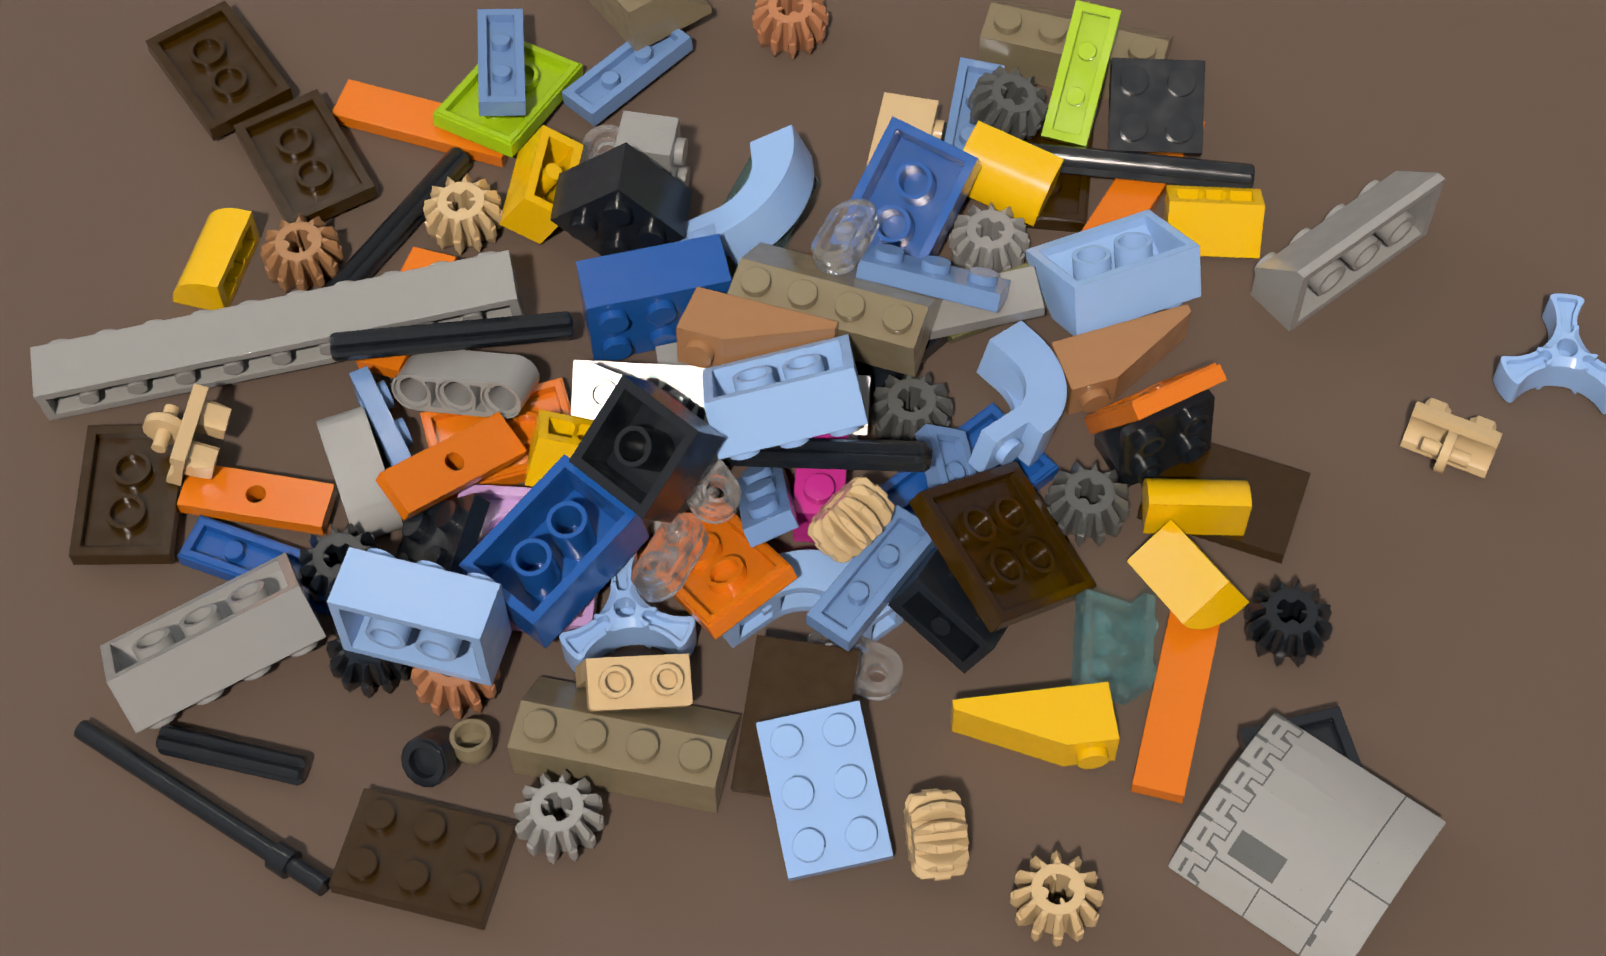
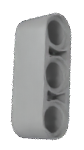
[391,350,540,419]
[316,406,403,537]

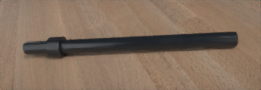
[74,720,331,896]

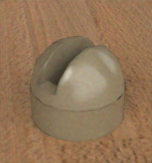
[449,719,493,765]

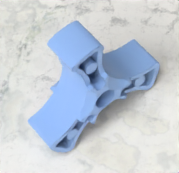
[1493,293,1606,415]
[559,551,697,672]

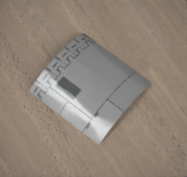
[1168,713,1446,956]

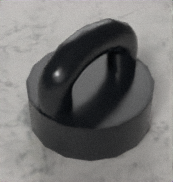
[401,732,460,787]

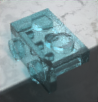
[1071,589,1158,705]

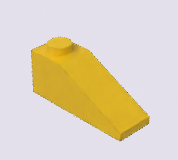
[950,682,1120,769]

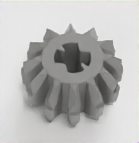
[949,201,1030,273]
[513,770,605,865]

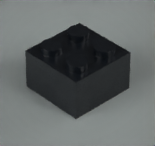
[550,142,692,256]
[569,375,726,523]

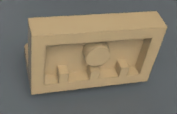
[575,653,693,712]

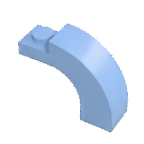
[676,125,814,266]
[968,321,1067,473]
[722,549,904,650]

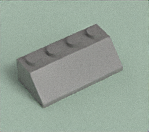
[1250,171,1445,332]
[100,552,326,733]

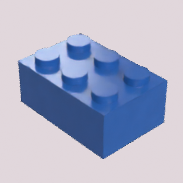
[827,116,982,264]
[576,234,732,361]
[459,454,649,649]

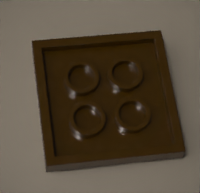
[908,461,1097,633]

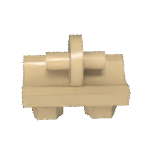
[142,383,232,486]
[1400,398,1503,478]

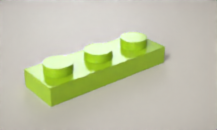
[1041,0,1122,148]

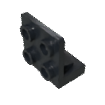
[1094,389,1215,487]

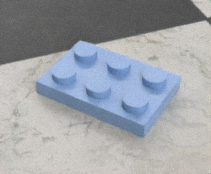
[756,700,894,881]

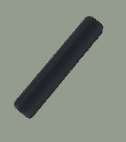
[156,724,309,786]

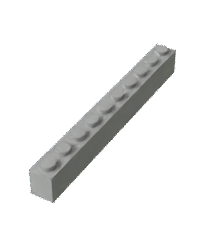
[30,250,524,421]

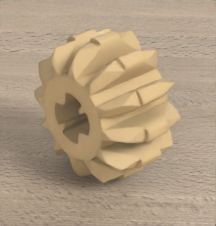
[423,173,503,256]
[807,476,895,563]
[903,788,970,881]
[1010,850,1104,947]

